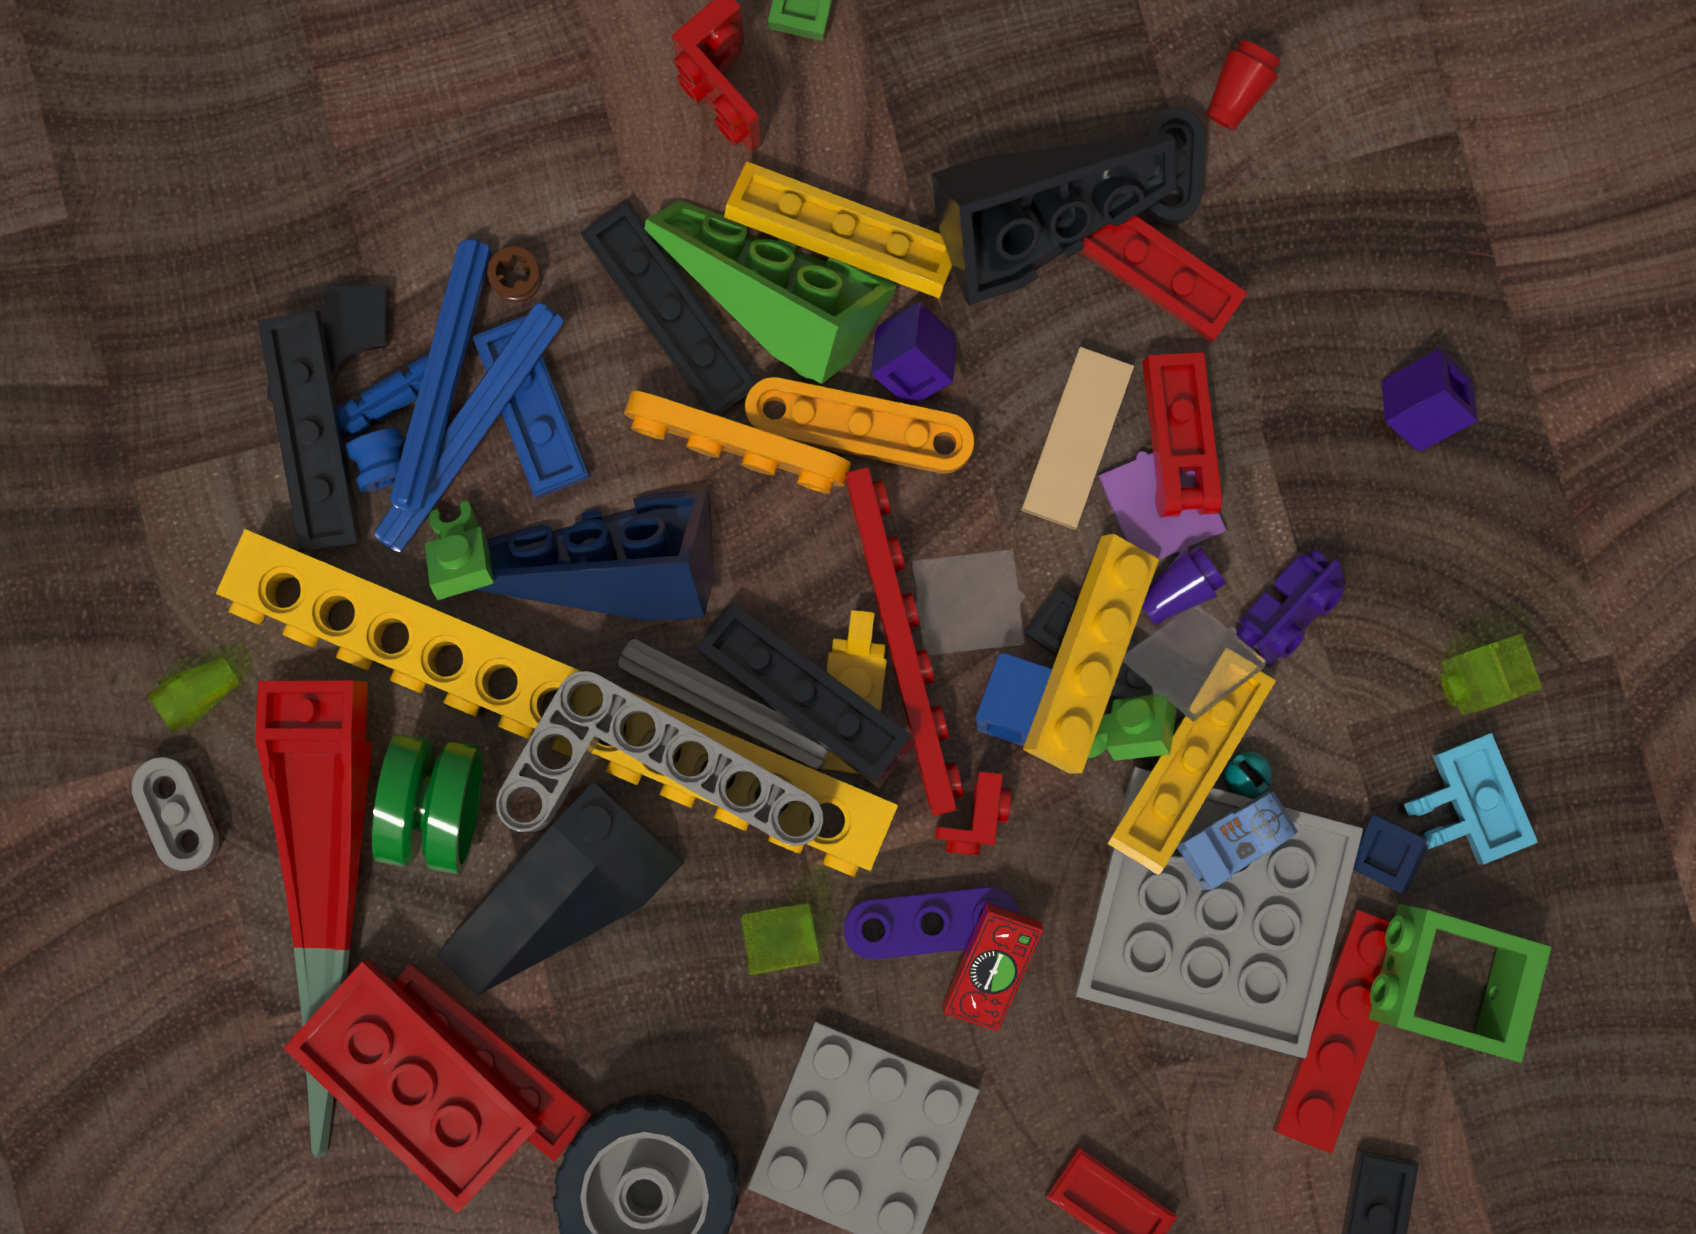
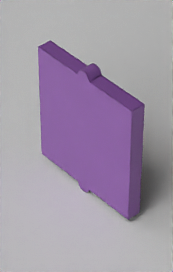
[1098,451,1226,560]

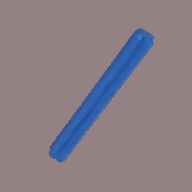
[390,238,492,513]
[374,302,564,552]

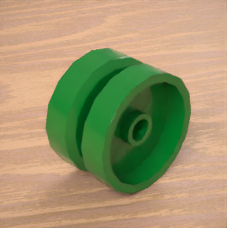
[372,733,484,874]

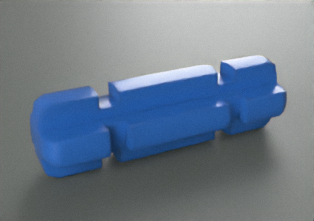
[337,355,428,437]

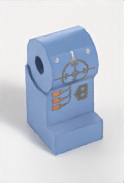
[1177,790,1298,890]

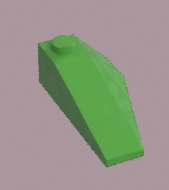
[644,200,897,384]

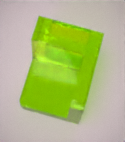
[741,902,820,975]

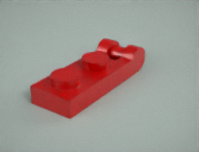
[1142,352,1222,518]

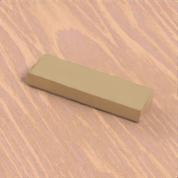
[1021,347,1134,530]

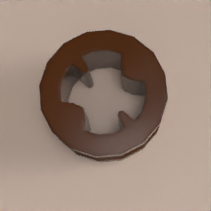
[487,246,542,303]

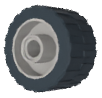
[553,1094,740,1234]

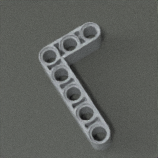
[496,671,823,846]

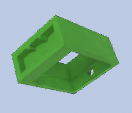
[1368,904,1552,1063]

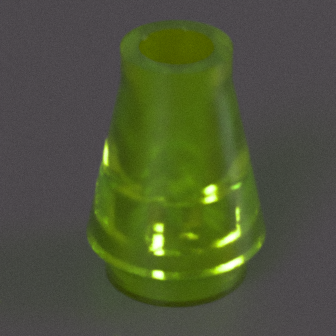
[147,656,241,733]

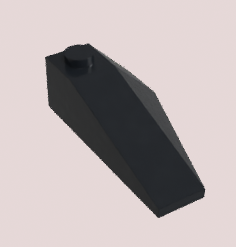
[932,133,1177,305]
[436,781,684,995]

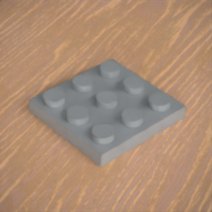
[747,1020,980,1234]

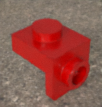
[933,772,1011,856]

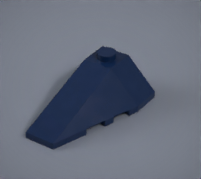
[474,489,714,621]

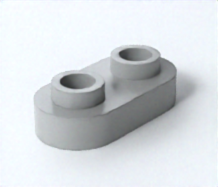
[131,757,219,871]

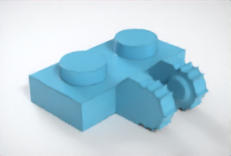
[1404,733,1538,865]

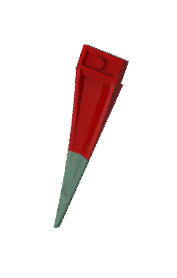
[255,680,373,1158]

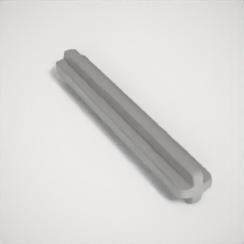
[618,639,830,770]

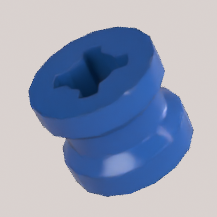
[345,428,405,492]

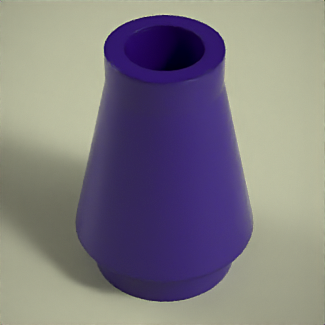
[1142,546,1226,626]

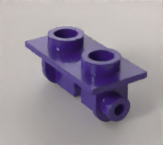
[1234,549,1346,668]

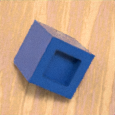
[976,653,1052,747]

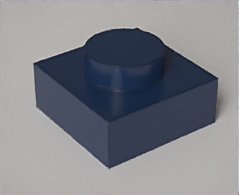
[1353,814,1431,894]

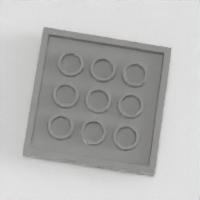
[1074,767,1363,1059]

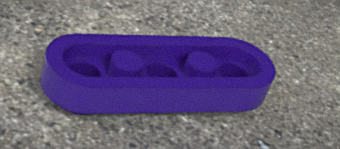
[844,887,1020,959]

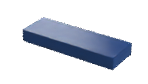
[472,316,590,499]

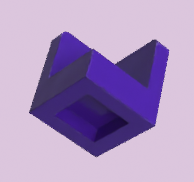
[871,301,956,405]
[1382,348,1478,451]

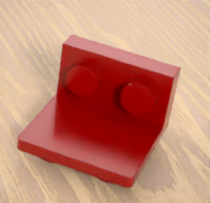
[672,0,761,153]

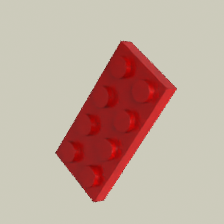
[283,958,543,1214]

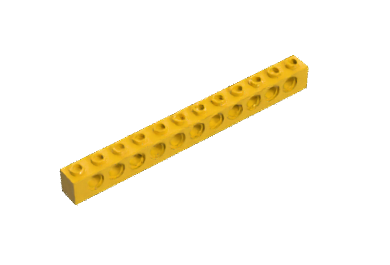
[216,529,898,877]

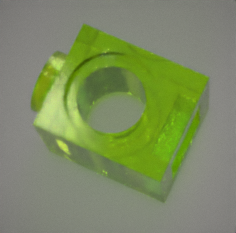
[1440,633,1543,715]

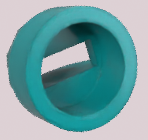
[1223,751,1273,798]

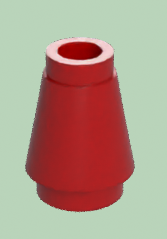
[1205,40,1281,131]

